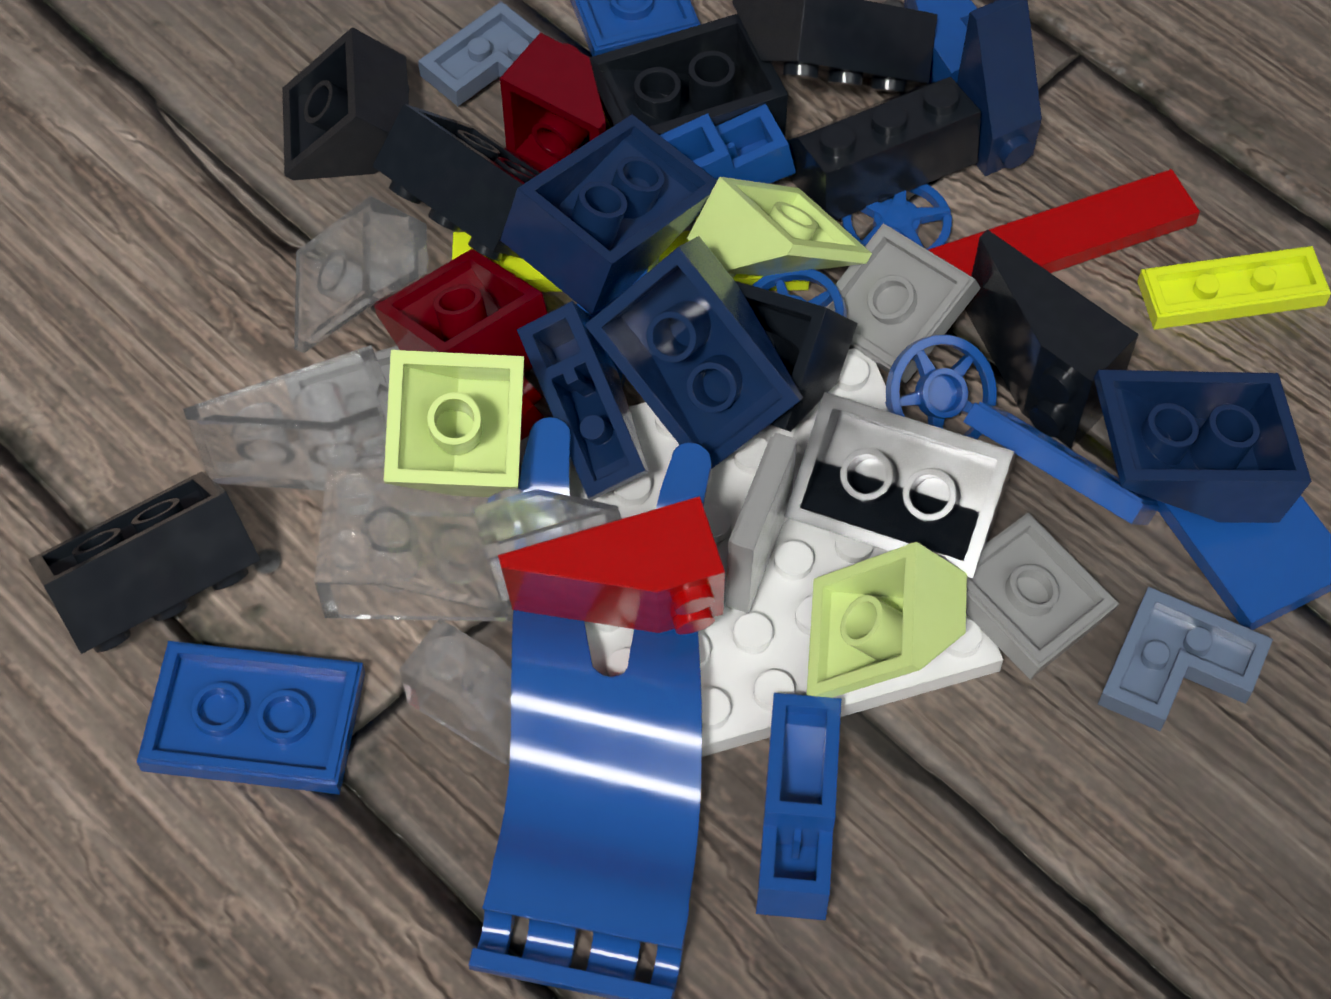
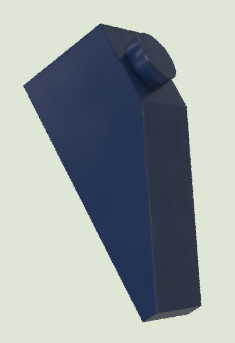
[957,0,1042,176]
[516,301,649,501]

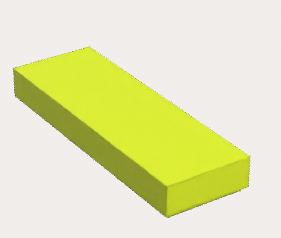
[1137,246,1331,330]

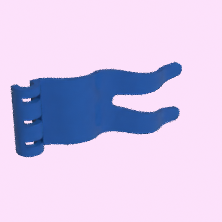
[469,417,711,999]

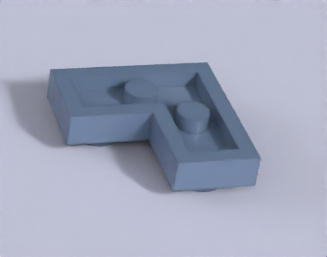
[418,1,540,107]
[1097,587,1273,731]

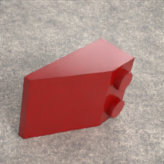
[498,496,725,634]

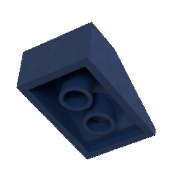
[500,114,717,315]
[585,236,803,469]
[1094,370,1312,523]

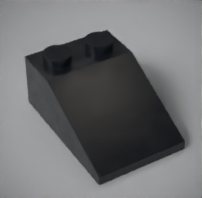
[590,14,788,137]
[965,229,1139,449]

